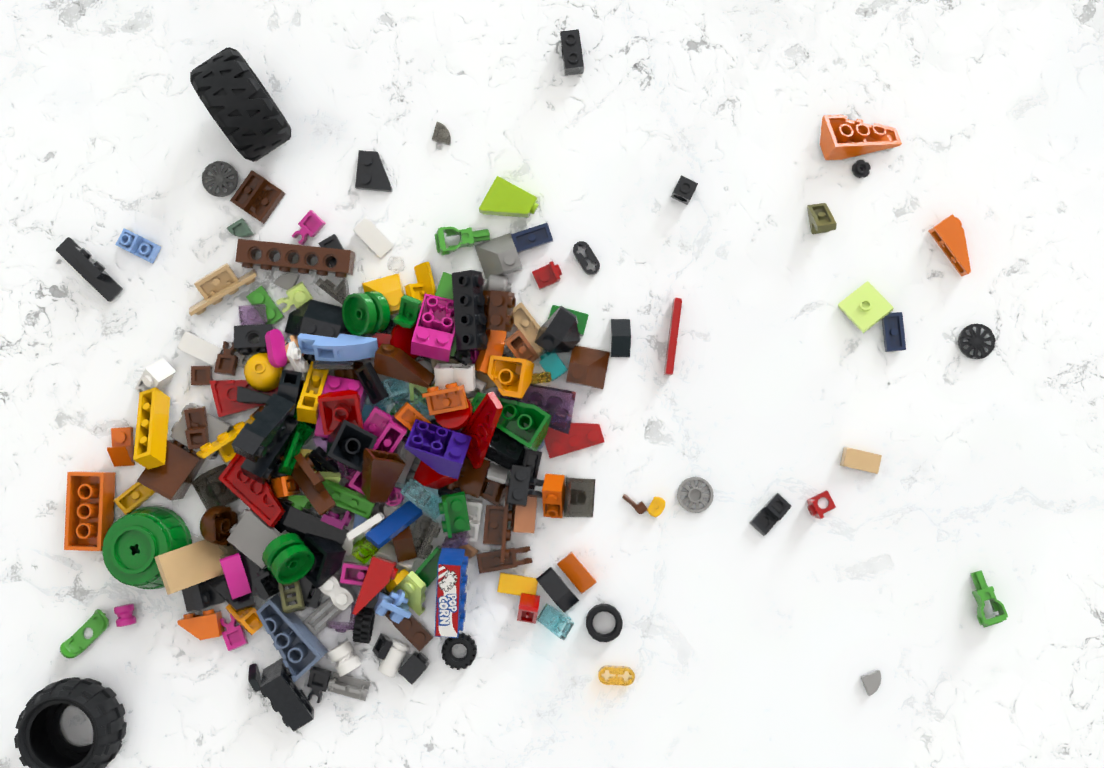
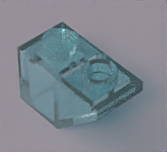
[366,378,409,410]
[400,478,442,520]

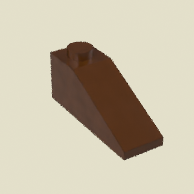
[374,343,435,388]

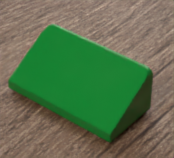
[278,432,304,475]

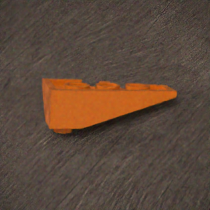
[820,115,902,160]

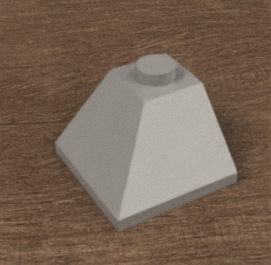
[474,233,523,279]

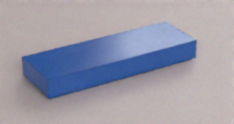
[365,501,423,549]

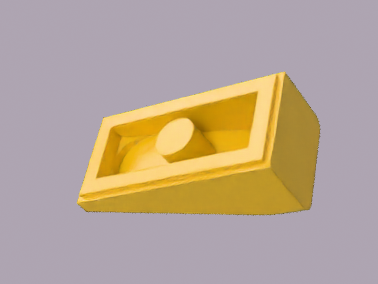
[113,482,156,515]

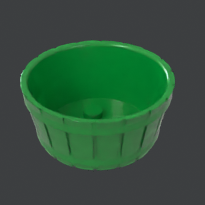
[102,506,192,589]

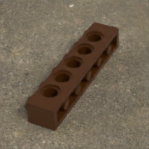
[235,239,355,278]

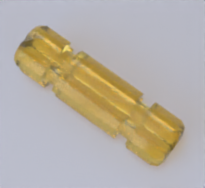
[531,372,552,384]

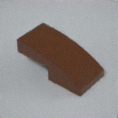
[184,406,209,450]

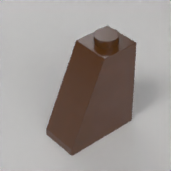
[361,448,406,503]

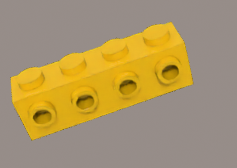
[133,387,170,470]

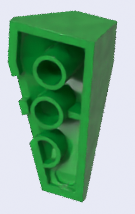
[471,392,552,451]

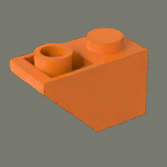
[542,474,565,518]
[177,609,225,640]

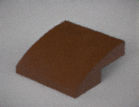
[230,170,286,224]

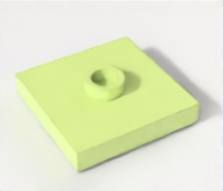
[838,281,894,333]

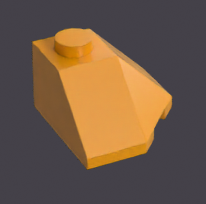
[487,355,534,399]

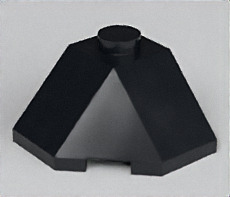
[535,306,581,353]
[303,533,346,588]

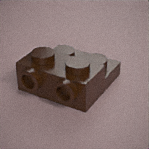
[483,290,516,332]

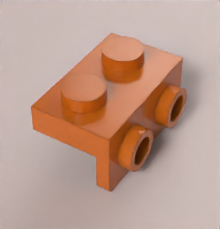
[422,382,469,416]

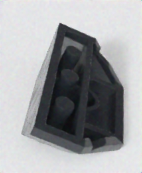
[285,299,363,338]

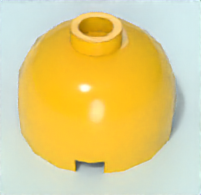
[244,353,283,392]

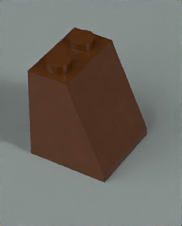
[137,439,206,500]

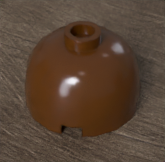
[200,506,238,546]

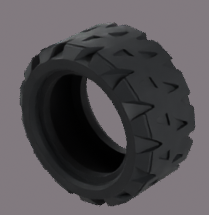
[190,47,291,162]

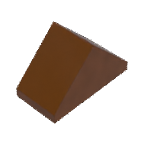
[392,526,417,563]

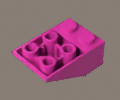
[410,294,456,362]

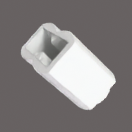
[434,363,476,394]
[319,573,358,611]

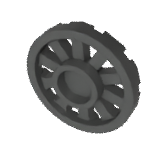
[202,161,238,197]

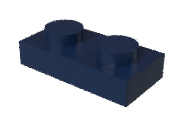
[511,223,553,253]
[882,312,906,352]

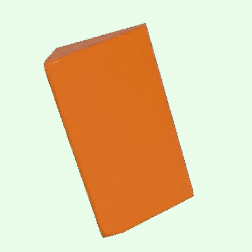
[557,551,597,594]

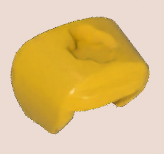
[647,497,665,517]

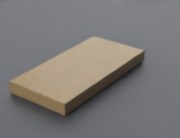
[154,539,227,595]

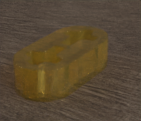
[598,665,635,686]

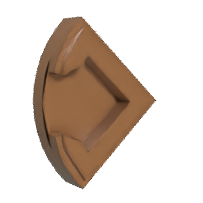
[458,540,479,559]

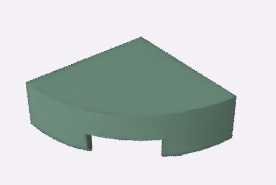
[227,218,254,238]

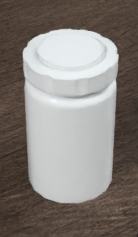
[378,639,410,678]

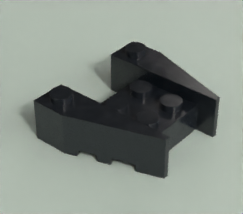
[232,393,299,485]

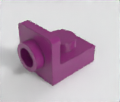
[320,510,352,530]

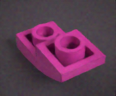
[219,553,251,599]

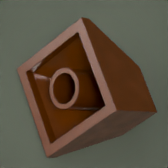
[566,346,610,389]

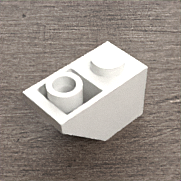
[135,358,176,394]

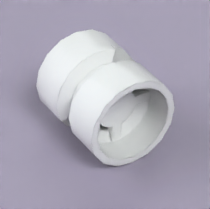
[327,640,362,677]

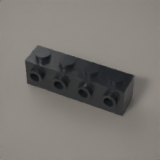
[452,270,488,352]

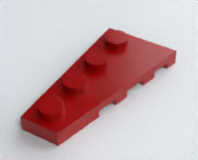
[460,392,503,469]

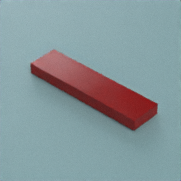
[664,298,682,376]

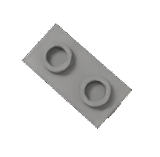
[328,672,371,701]

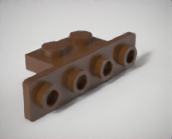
[280,453,336,516]
[483,486,513,565]

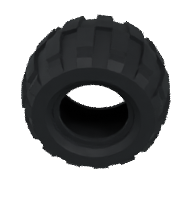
[14,677,127,768]

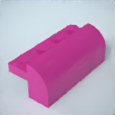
[337,406,407,495]

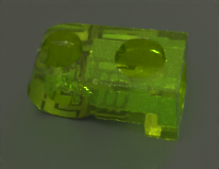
[351,536,379,565]

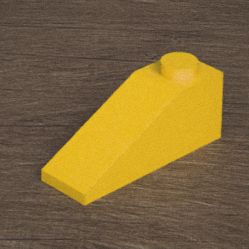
[297,361,330,424]

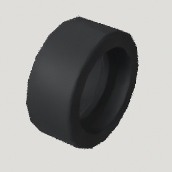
[586,604,623,642]

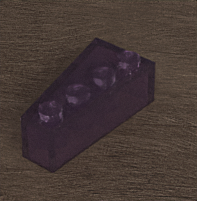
[497,384,576,434]

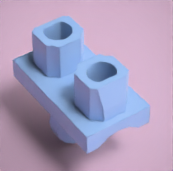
[374,589,412,624]

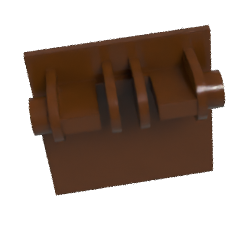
[446,455,491,498]

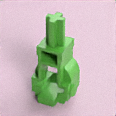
[434,227,490,256]
[970,570,1008,628]

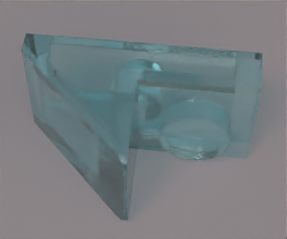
[395,387,429,415]
[537,603,574,640]

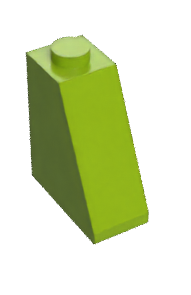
[479,176,539,218]

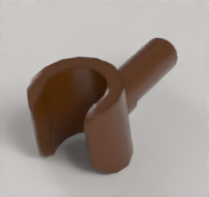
[622,494,647,514]

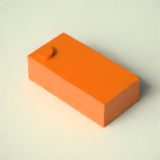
[64,471,116,551]

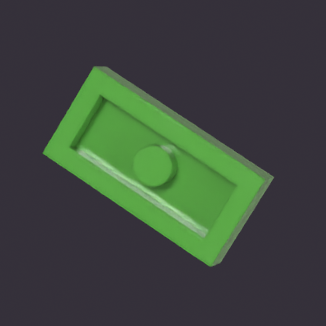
[246,286,285,325]

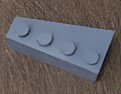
[256,594,328,683]

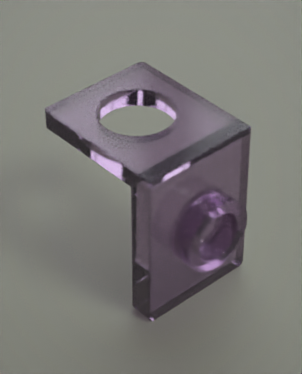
[238,304,267,325]
[326,603,356,633]

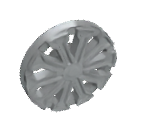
[677,477,713,513]

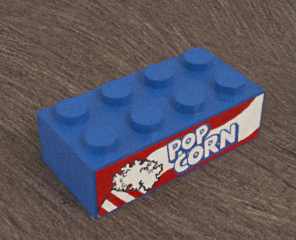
[434,547,469,638]

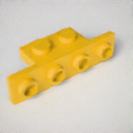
[404,262,436,306]
[196,413,255,463]

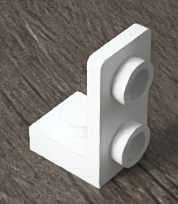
[283,341,309,381]

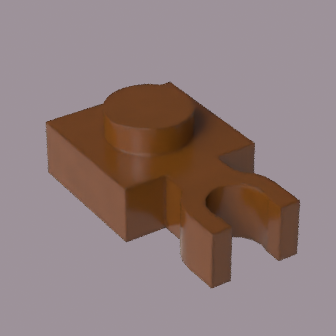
[214,341,239,376]

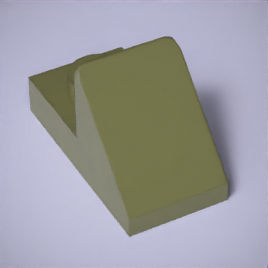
[807,203,837,234]

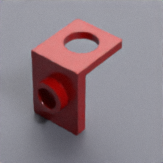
[806,490,836,519]

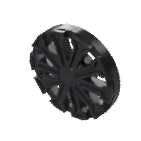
[958,323,996,359]

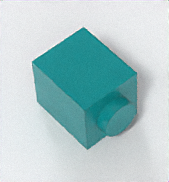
[539,352,568,382]

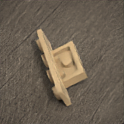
[189,263,257,316]

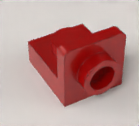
[532,261,562,290]

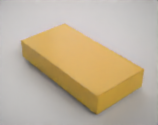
[497,572,538,596]

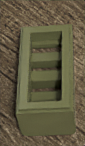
[278,580,305,614]

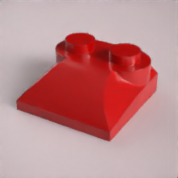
[317,390,364,435]

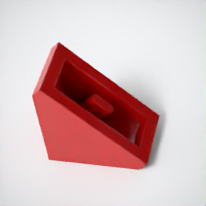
[517,593,540,624]

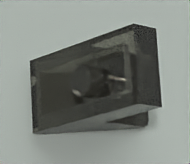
[315,278,350,305]

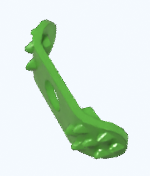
[60,609,109,658]

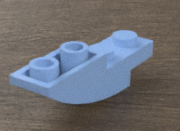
[297,333,378,362]

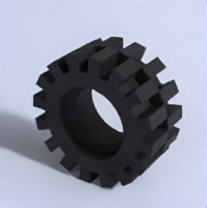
[352,607,375,644]
[441,632,477,670]

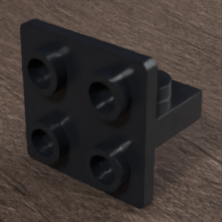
[182,580,225,612]

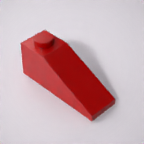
[352,555,398,615]

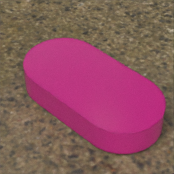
[265,329,287,368]

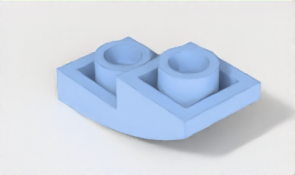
[115,228,161,264]

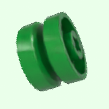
[342,291,390,336]
[262,533,315,584]

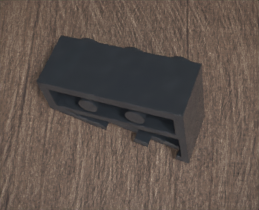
[260,658,314,732]

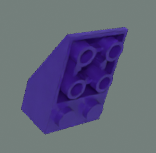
[404,419,472,480]

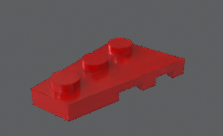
[544,422,605,458]

